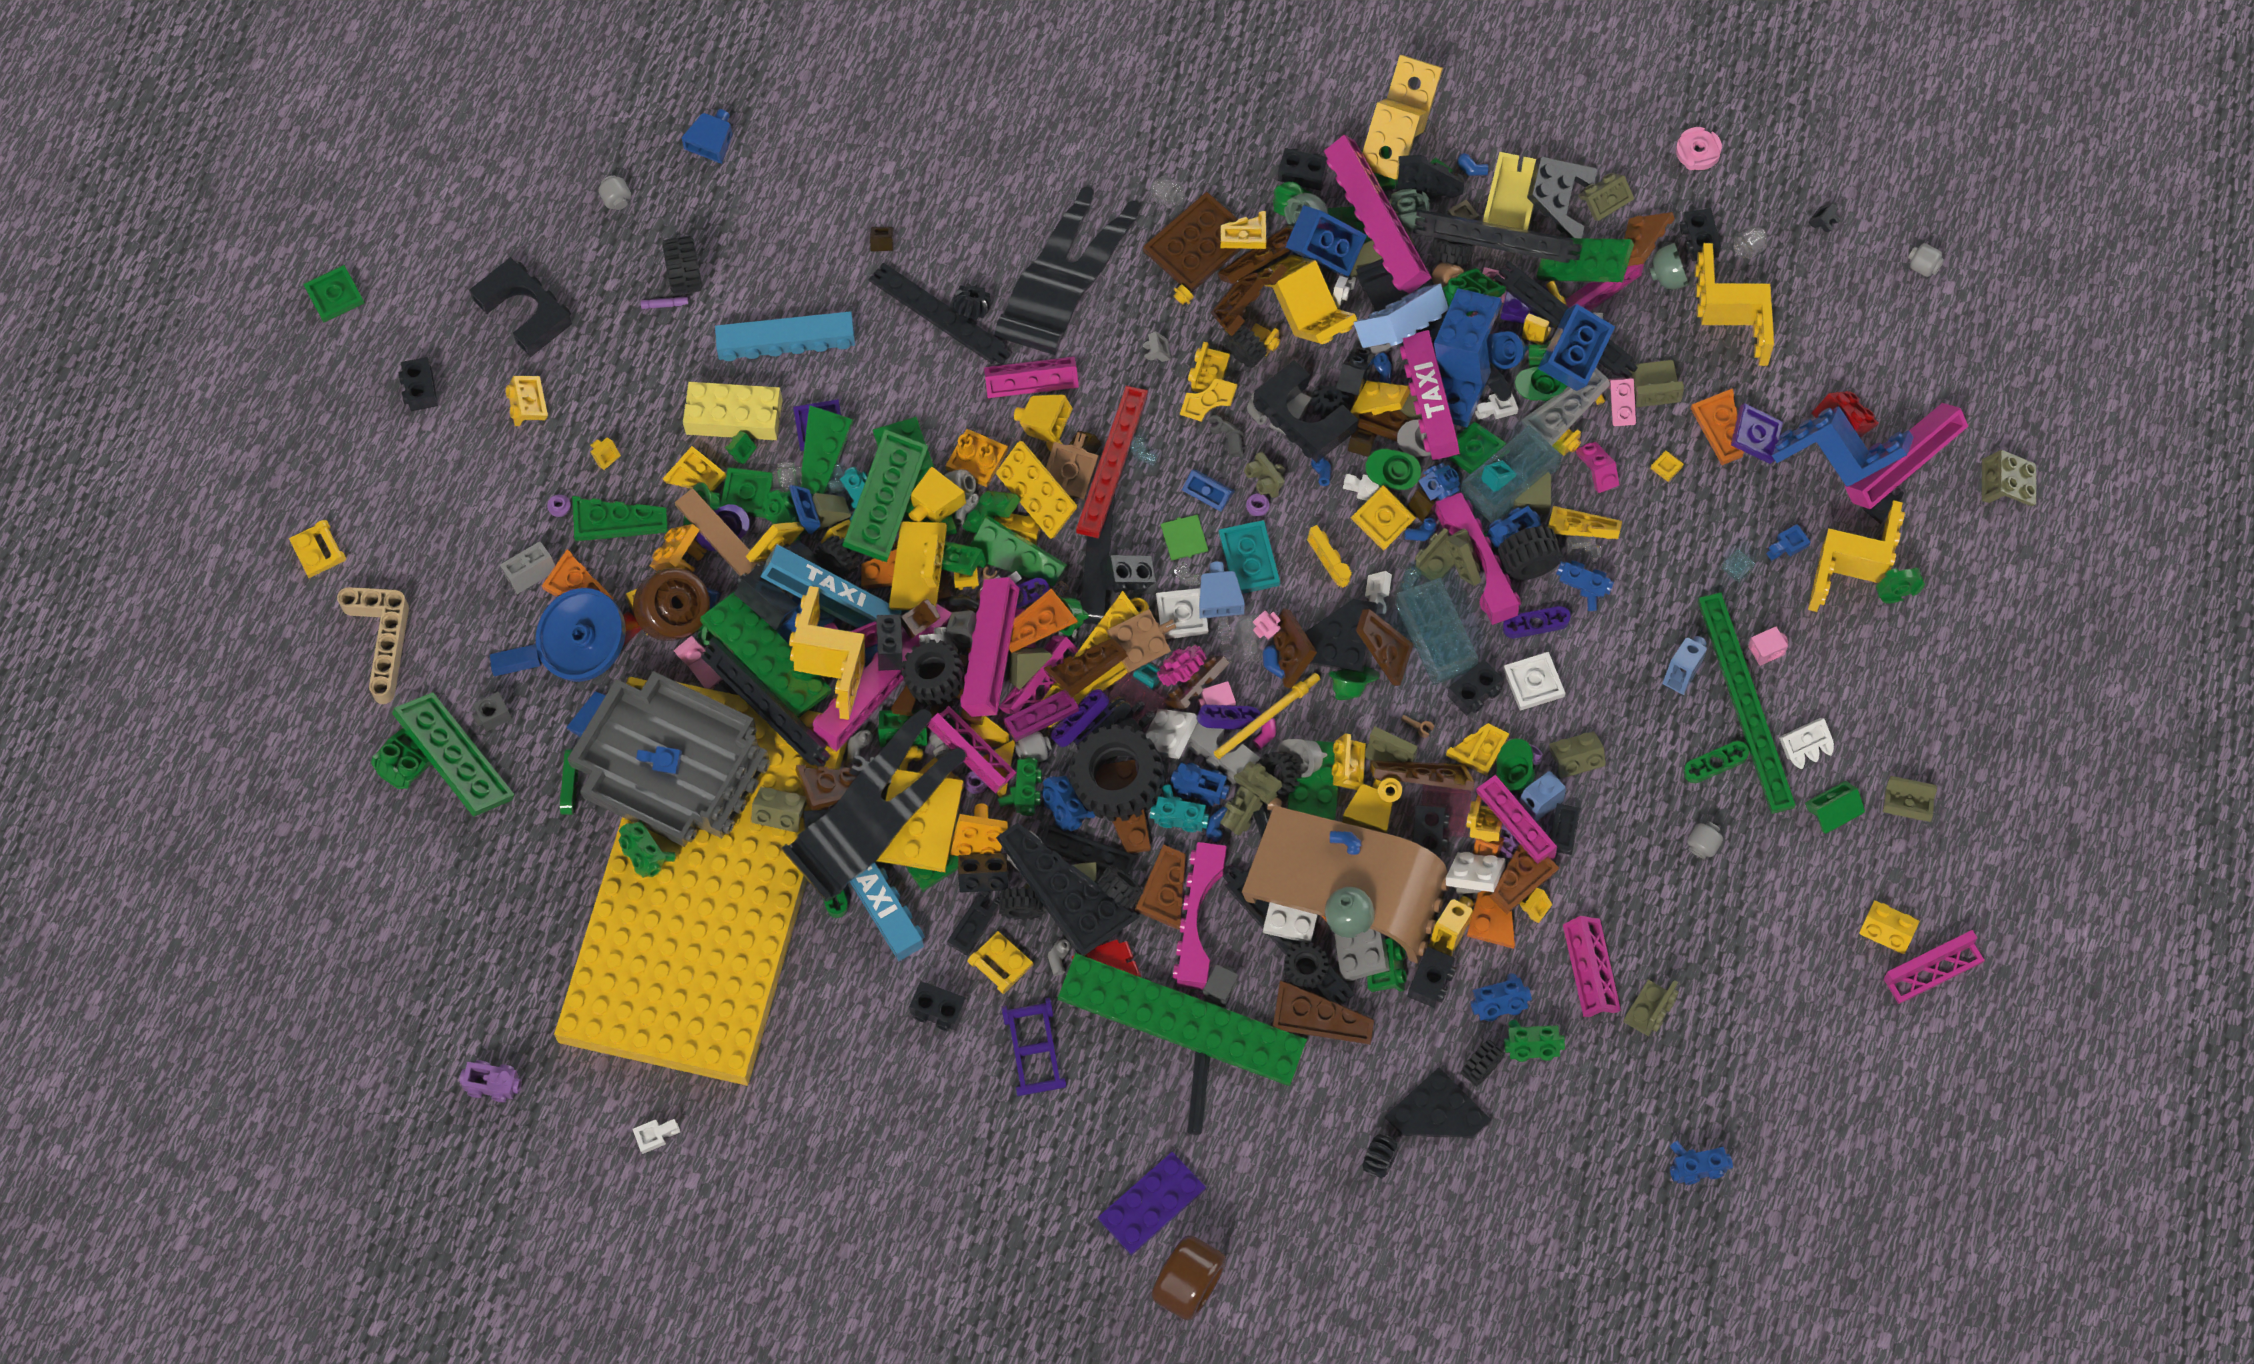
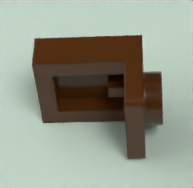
[901,599,941,639]

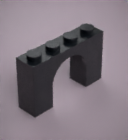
[469,257,572,357]
[1253,360,1359,463]
[734,539,839,630]

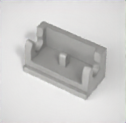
[500,541,555,594]

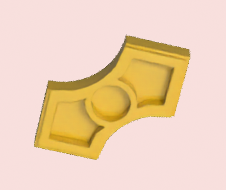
[1180,378,1238,422]

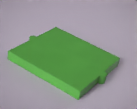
[1160,515,1208,561]

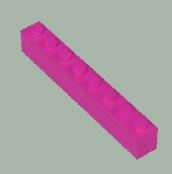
[1324,135,1431,294]
[813,604,951,752]

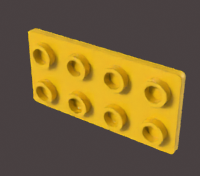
[996,441,1077,539]
[889,522,947,610]

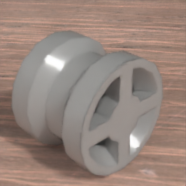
[930,734,952,759]

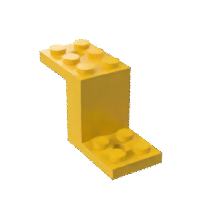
[1362,55,1443,179]
[1694,243,1774,366]
[1257,255,1357,344]
[1808,501,1905,612]
[789,586,865,720]

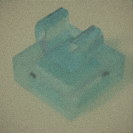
[1721,549,1756,583]

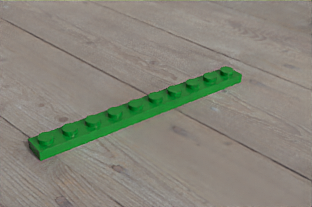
[1698,593,1795,814]

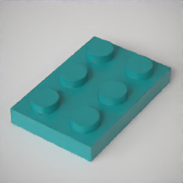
[1218,520,1280,594]

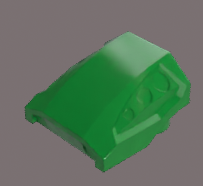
[1442,268,1506,316]
[371,728,432,789]

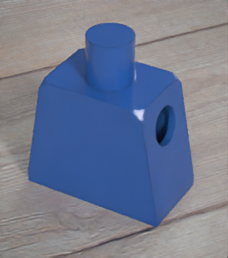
[682,109,733,164]

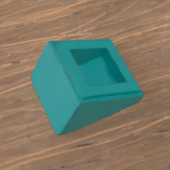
[1481,460,1517,492]
[1130,663,1160,695]

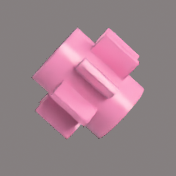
[1253,610,1281,640]

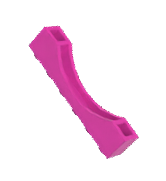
[1435,492,1521,625]
[1173,842,1226,990]

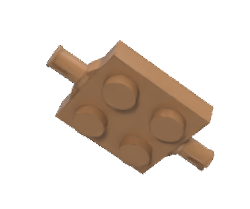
[1046,432,1099,501]
[1107,609,1176,673]

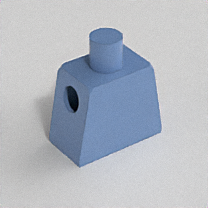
[1199,562,1245,619]
[1662,636,1707,695]
[1518,771,1566,822]

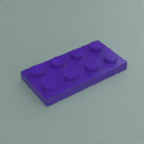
[1097,1152,1206,1256]

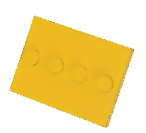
[876,769,964,872]

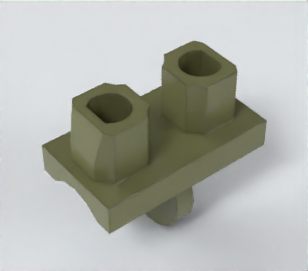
[1244,452,1285,499]
[1234,761,1282,804]
[1220,786,1263,836]

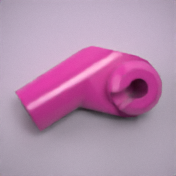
[1252,718,1276,750]

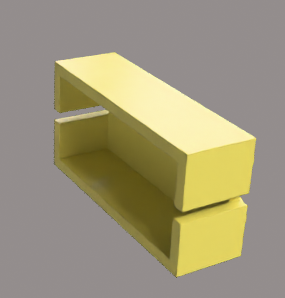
[1483,152,1536,230]
[683,382,783,440]

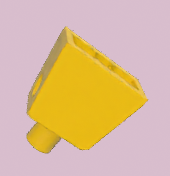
[1014,395,1073,444]
[909,467,966,523]
[1342,778,1393,834]
[1429,896,1474,956]

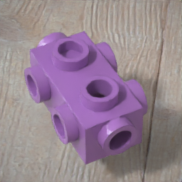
[460,1060,522,1102]

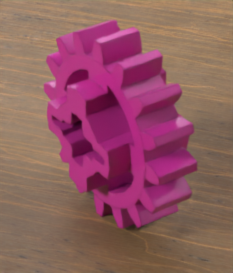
[1157,645,1206,686]

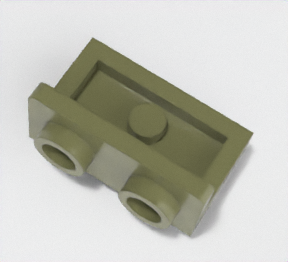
[1549,731,1606,778]
[1883,776,1937,822]
[751,787,807,832]

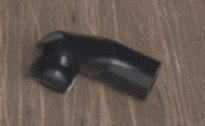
[945,594,980,613]

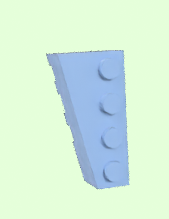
[1353,284,1449,348]

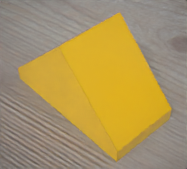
[971,716,1009,747]

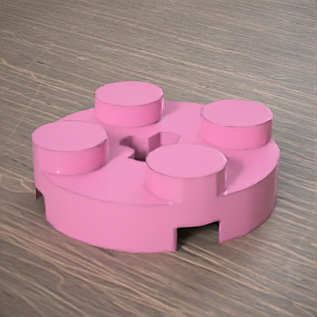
[1676,127,1722,170]

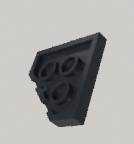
[1395,155,1464,199]
[1305,599,1378,673]
[1385,1067,1491,1139]

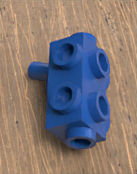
[1419,463,1461,501]
[1487,506,1541,550]
[1556,560,1614,611]
[1170,763,1230,806]
[1041,775,1095,831]
[1470,973,1532,1021]
[1670,1140,1733,1185]

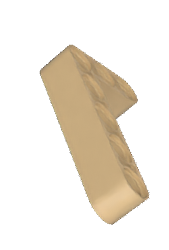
[337,587,409,704]

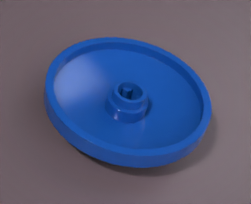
[536,588,626,682]

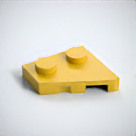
[1220,211,1266,249]
[663,446,726,491]

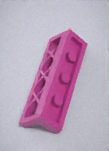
[1565,264,1644,311]
[984,357,1079,398]
[999,636,1079,714]
[928,706,1017,794]
[1476,775,1557,864]
[1563,916,1621,1017]
[1884,930,1985,1004]

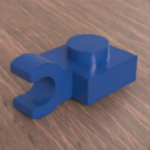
[1766,524,1811,561]
[636,746,682,775]

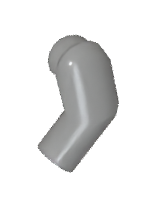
[1247,392,1267,425]
[953,493,979,525]
[847,730,872,762]
[1048,939,1071,976]

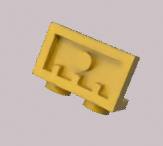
[506,376,548,426]

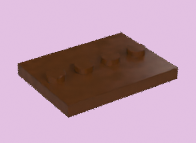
[1143,192,1242,293]

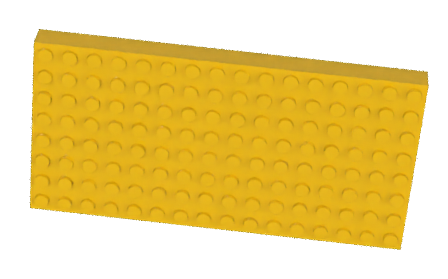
[554,682,848,1086]

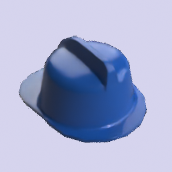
[1487,331,1529,370]

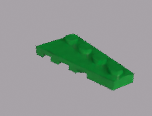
[800,405,853,497]
[572,496,668,541]
[969,516,1067,586]

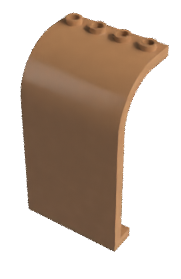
[1242,806,1450,964]

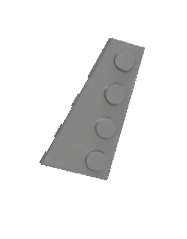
[1521,368,1610,449]

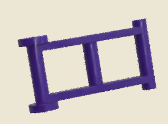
[1001,997,1066,1096]

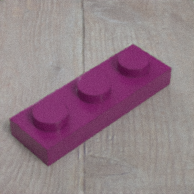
[1004,691,1079,742]

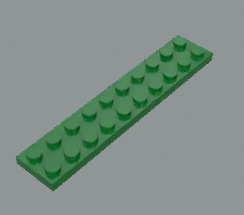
[1057,953,1307,1086]

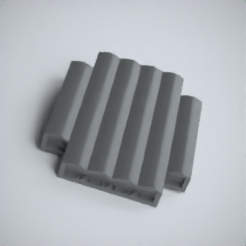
[567,671,770,847]

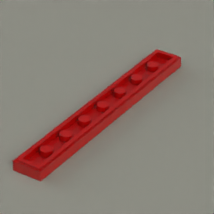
[1076,386,1148,538]

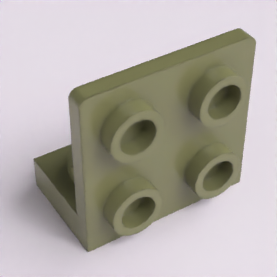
[1628,360,1684,408]
[1982,450,2036,506]
[1623,980,1679,1037]

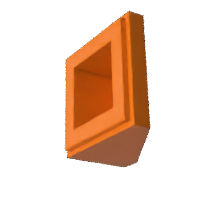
[1473,837,1504,857]

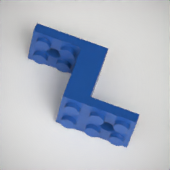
[1434,288,1502,427]
[1772,406,1914,487]

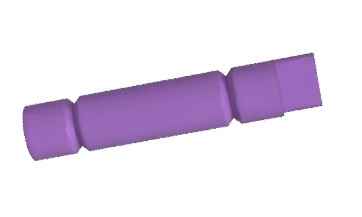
[641,296,688,309]

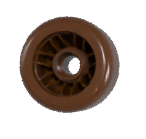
[633,568,710,641]
[1151,1235,1226,1321]

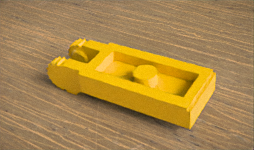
[1307,525,1352,588]

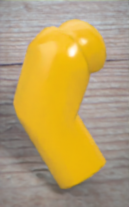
[899,746,923,771]

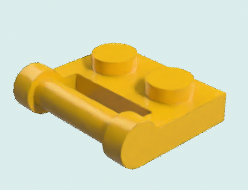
[289,520,346,578]
[967,931,1033,994]

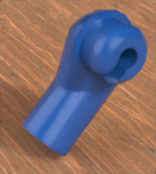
[1457,153,1488,176]
[1373,352,1392,384]
[1311,458,1332,486]
[1404,518,1437,541]
[1262,645,1285,679]
[1206,807,1228,842]
[1330,831,1362,855]

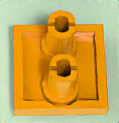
[945,429,1008,487]
[649,524,707,572]
[950,804,1008,856]

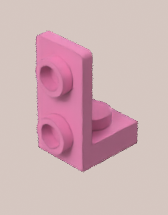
[1608,377,1636,426]
[674,635,723,690]

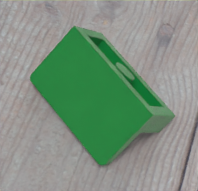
[1805,781,1865,834]

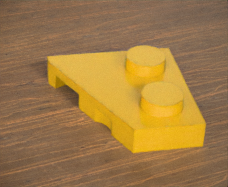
[1350,381,1410,419]
[1446,723,1509,776]

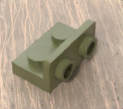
[1578,173,1634,221]
[1415,528,1455,585]
[1445,528,1482,586]
[1365,726,1418,762]

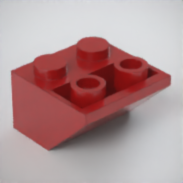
[1811,391,1879,437]

